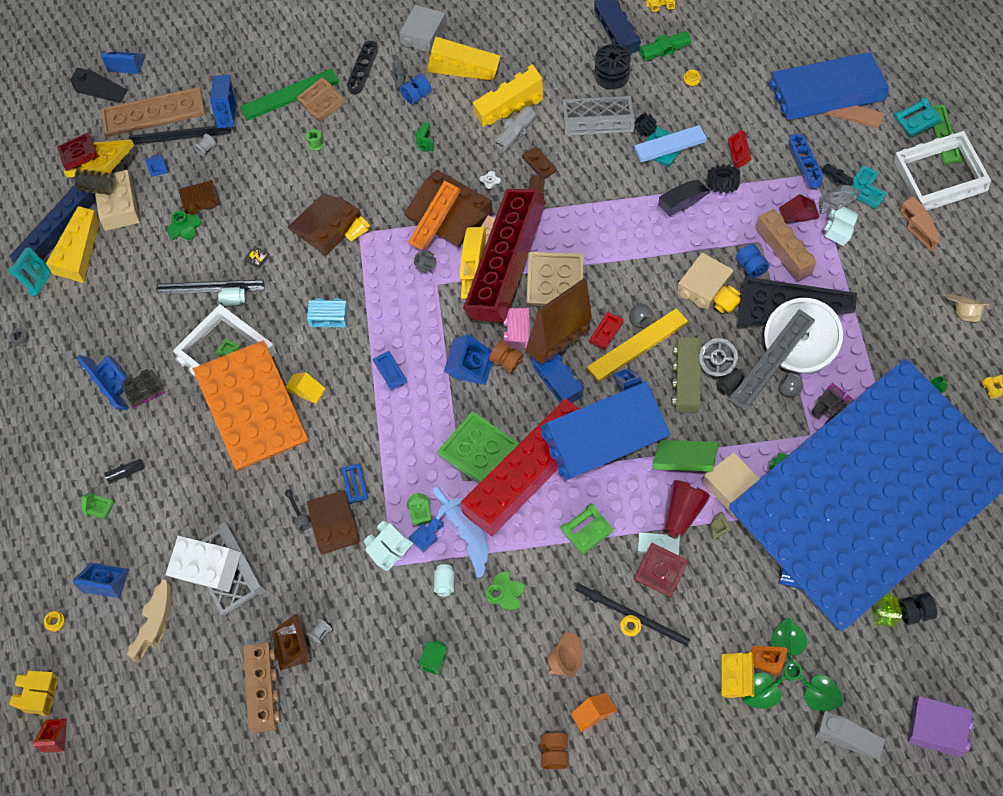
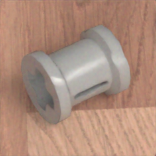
[193,134,216,157]
[305,618,332,646]

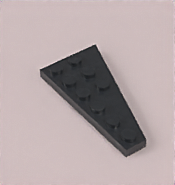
[737,277,857,328]

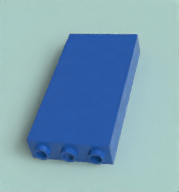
[769,52,889,120]
[541,381,671,481]

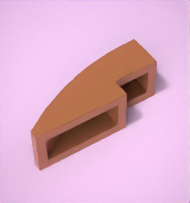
[899,196,939,252]

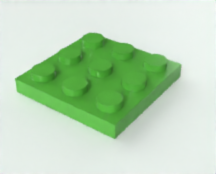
[437,411,519,484]

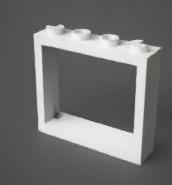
[894,131,991,210]
[173,304,277,377]

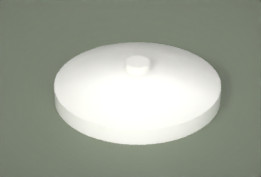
[765,298,843,374]

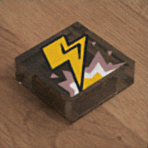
[244,246,270,269]

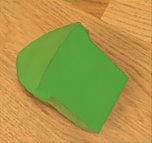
[81,493,115,520]
[406,493,432,527]

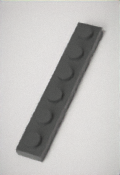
[729,309,815,412]

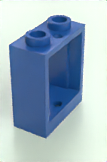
[210,74,237,128]

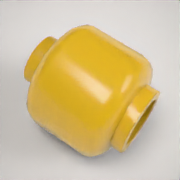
[714,285,741,313]

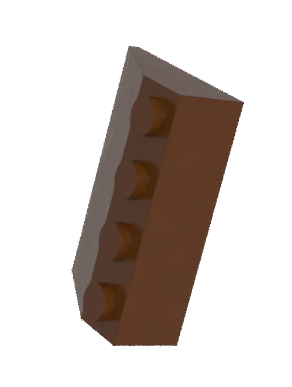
[404,170,493,247]
[525,278,592,364]

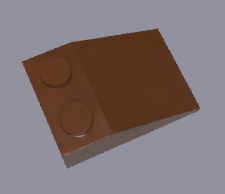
[306,490,360,555]

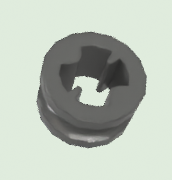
[10,328,29,346]

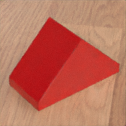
[33,718,67,753]

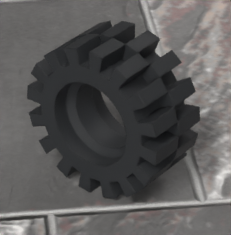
[707,164,740,194]

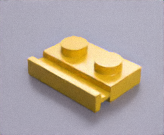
[722,652,754,698]

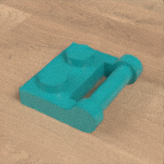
[893,97,941,139]
[8,248,52,296]

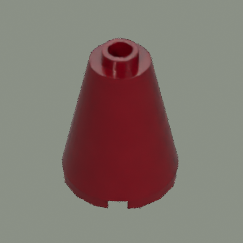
[664,480,710,539]

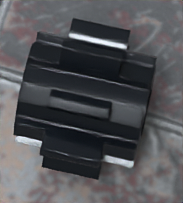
[634,113,657,137]

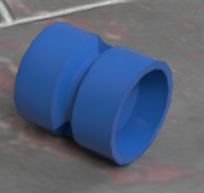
[400,73,432,105]
[736,244,770,278]

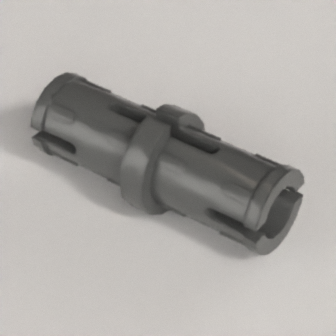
[392,60,406,92]

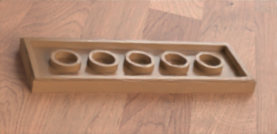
[101,87,206,137]

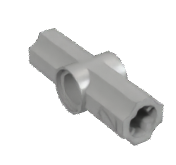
[494,106,536,151]

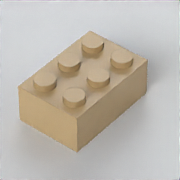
[93,170,140,231]

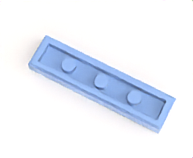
[634,125,707,162]

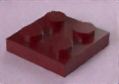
[634,543,689,598]

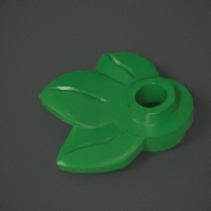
[167,211,202,240]

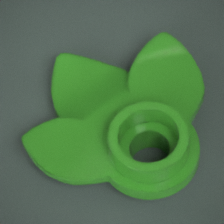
[485,571,525,610]

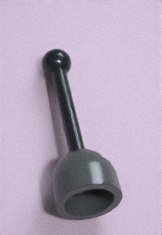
[285,489,312,532]

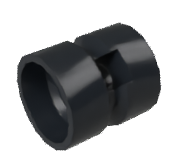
[898,592,937,626]

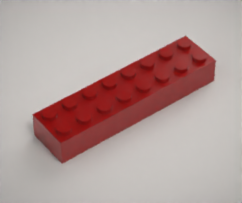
[460,398,580,536]

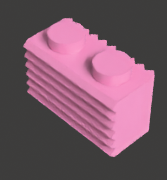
[503,308,530,349]

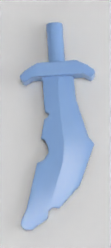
[432,486,489,578]

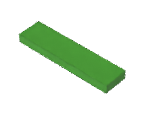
[932,104,962,165]

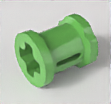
[306,129,323,151]

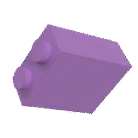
[908,696,974,757]

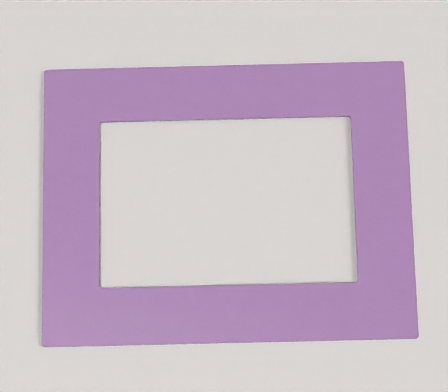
[359,175,875,566]

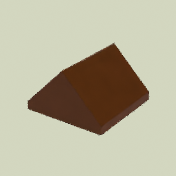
[272,614,312,670]

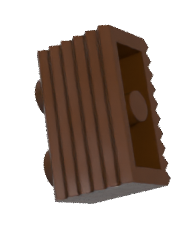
[178,180,220,214]

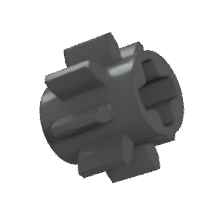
[414,249,436,274]

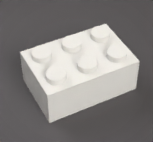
[166,536,241,592]

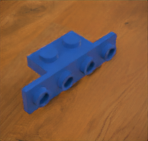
[77,355,132,410]

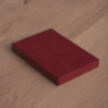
[57,133,99,171]

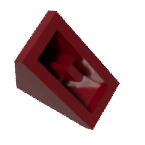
[779,194,819,223]

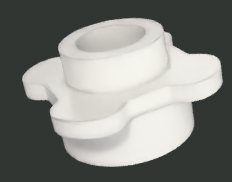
[480,171,501,189]

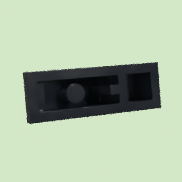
[70,67,128,103]

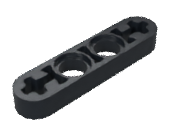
[347,41,378,95]

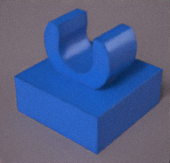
[146,154,168,177]

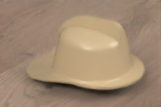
[945,294,990,322]

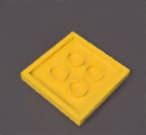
[64,140,134,178]

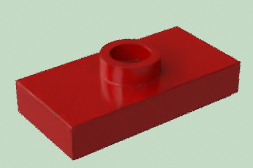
[728,130,752,168]
[589,311,624,351]

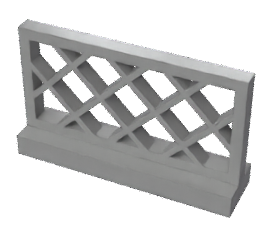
[563,96,635,135]
[201,522,267,616]

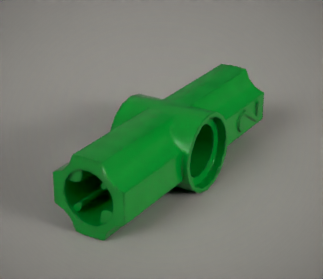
[639,31,691,61]

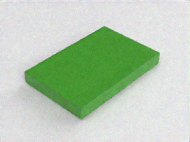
[653,440,719,472]

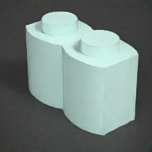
[823,203,858,246]

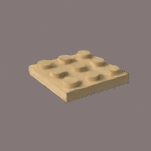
[527,252,584,306]

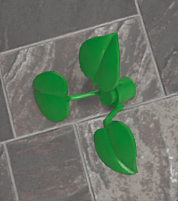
[743,618,843,712]

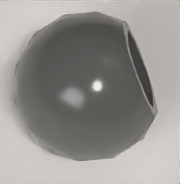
[629,304,653,327]
[779,373,803,397]

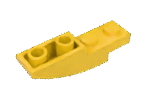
[460,227,486,299]

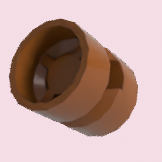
[489,339,524,374]
[540,733,569,770]

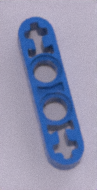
[789,134,823,188]

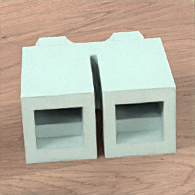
[364,520,414,571]

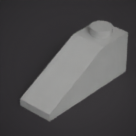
[816,711,885,760]

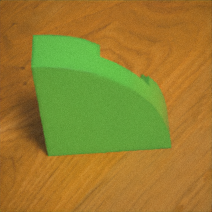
[215,339,241,356]

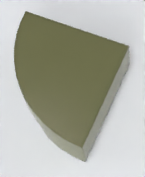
[710,511,731,539]

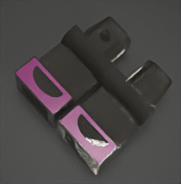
[121,369,165,409]
[812,382,854,424]

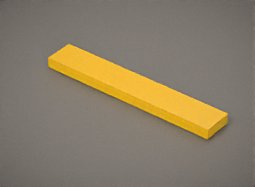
[587,308,688,383]

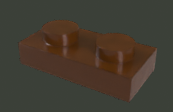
[522,146,557,179]

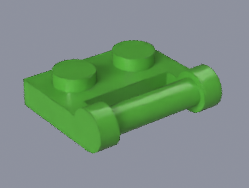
[559,503,614,556]

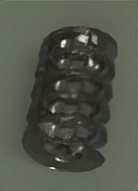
[74,168,116,195]

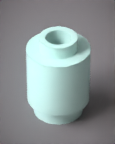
[218,287,246,306]
[434,565,455,597]

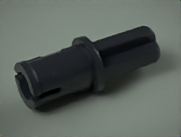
[822,164,854,188]
[104,459,144,484]

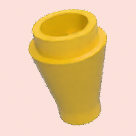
[344,216,371,242]

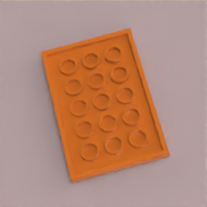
[192,340,308,472]

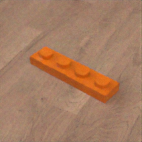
[408,181,461,251]

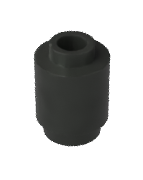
[716,368,744,396]

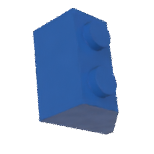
[444,334,492,385]

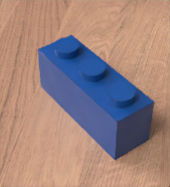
[532,353,584,403]

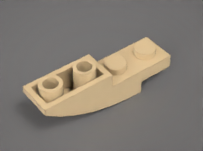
[127,579,172,663]

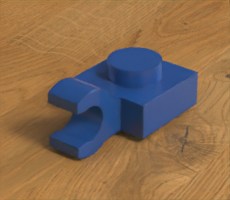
[409,517,444,553]

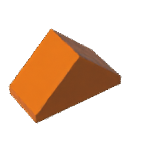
[751,646,788,677]
[570,692,618,733]

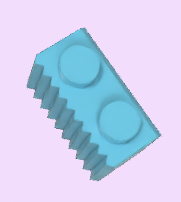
[307,298,348,327]

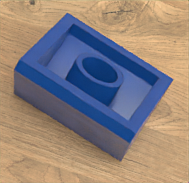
[101,51,146,74]
[73,563,129,599]

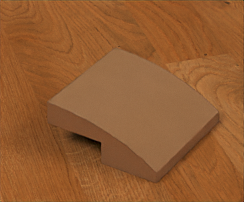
[296,77,345,122]

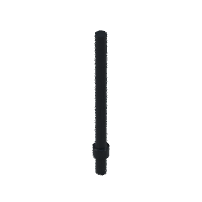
[575,583,691,646]

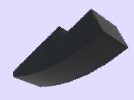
[658,180,710,217]

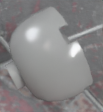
[699,338,738,377]

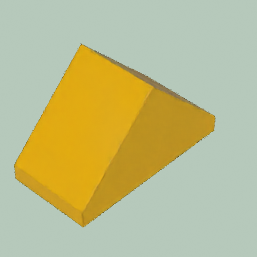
[285,372,326,404]

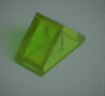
[874,595,902,627]

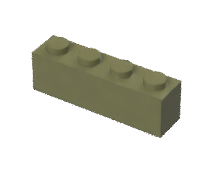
[672,337,701,414]

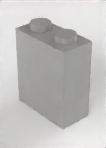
[399,5,446,52]

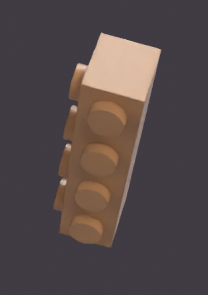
[756,209,816,282]
[243,642,281,733]

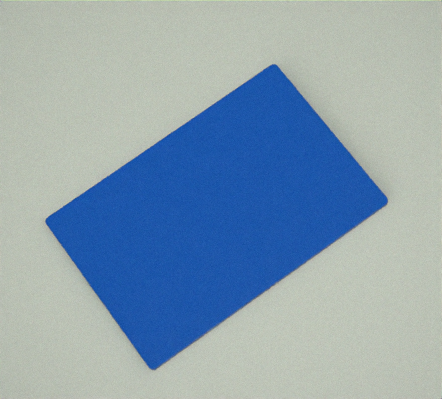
[729,359,1003,631]

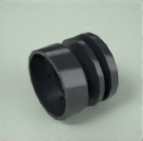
[595,44,631,90]

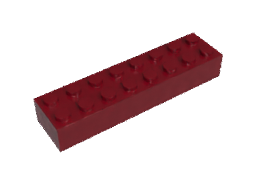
[463,189,546,322]

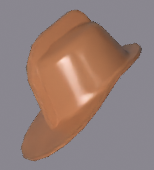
[548,632,583,678]

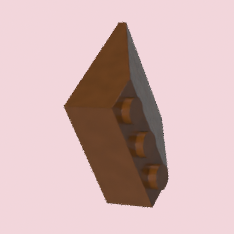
[287,193,361,256]

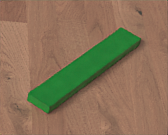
[239,68,339,121]

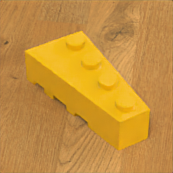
[426,36,500,81]
[473,64,543,126]
[46,206,100,283]

